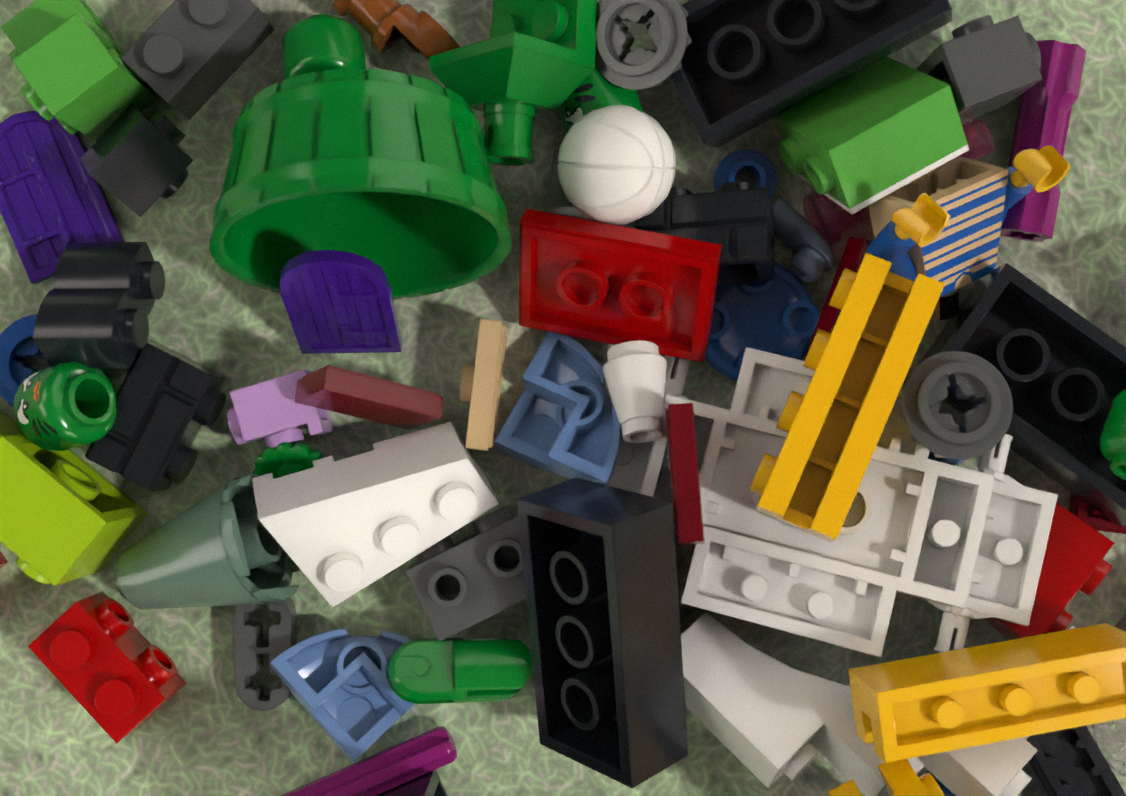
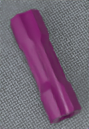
[1000,40,1086,242]

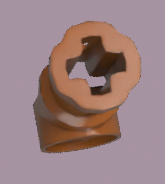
[332,0,460,61]

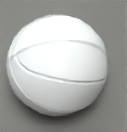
[557,105,676,225]

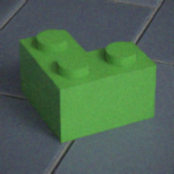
[0,0,159,141]

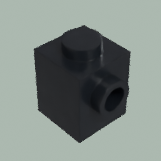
[80,103,193,217]

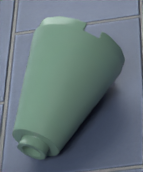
[115,473,300,610]

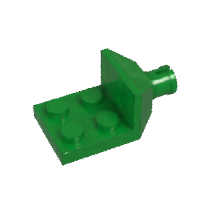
[429,0,597,166]

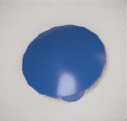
[705,262,820,381]

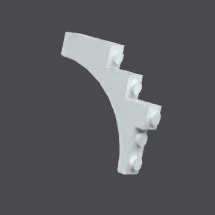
[681,612,1075,796]

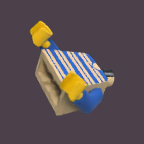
[866,145,1070,320]

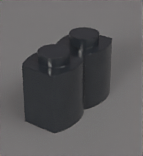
[33,242,165,369]

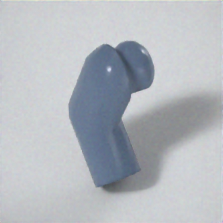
[772,197,834,282]

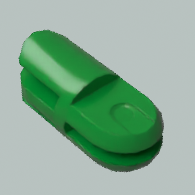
[387,637,532,704]

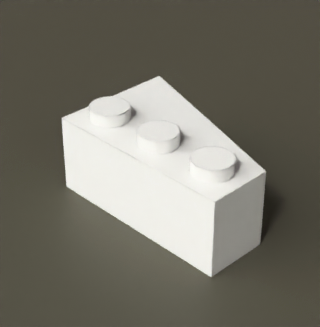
[252,421,499,608]

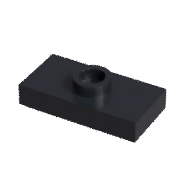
[1027,725,1126,796]

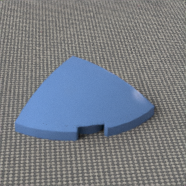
[494,332,621,485]
[270,629,415,763]

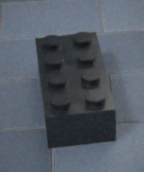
[646,0,952,148]
[916,263,1126,526]
[517,477,688,788]

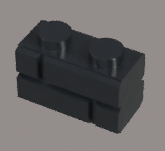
[635,181,774,285]
[85,341,227,491]

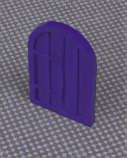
[0,110,125,284]
[280,249,402,354]

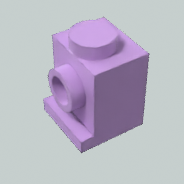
[227,369,334,448]

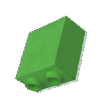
[775,57,970,214]

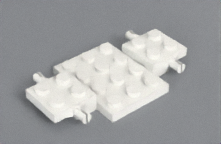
[604,347,1058,657]

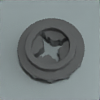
[595,0,692,90]
[900,351,1013,460]

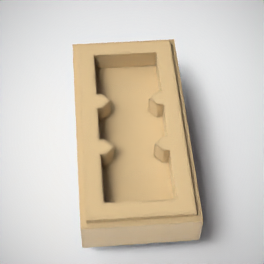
[459,319,508,451]

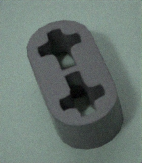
[233,597,297,711]

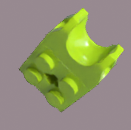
[0,410,148,586]

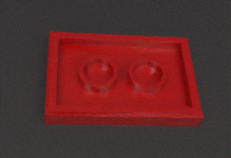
[519,208,722,363]

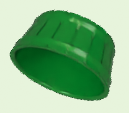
[209,68,512,300]

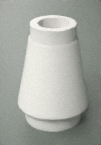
[602,341,667,443]

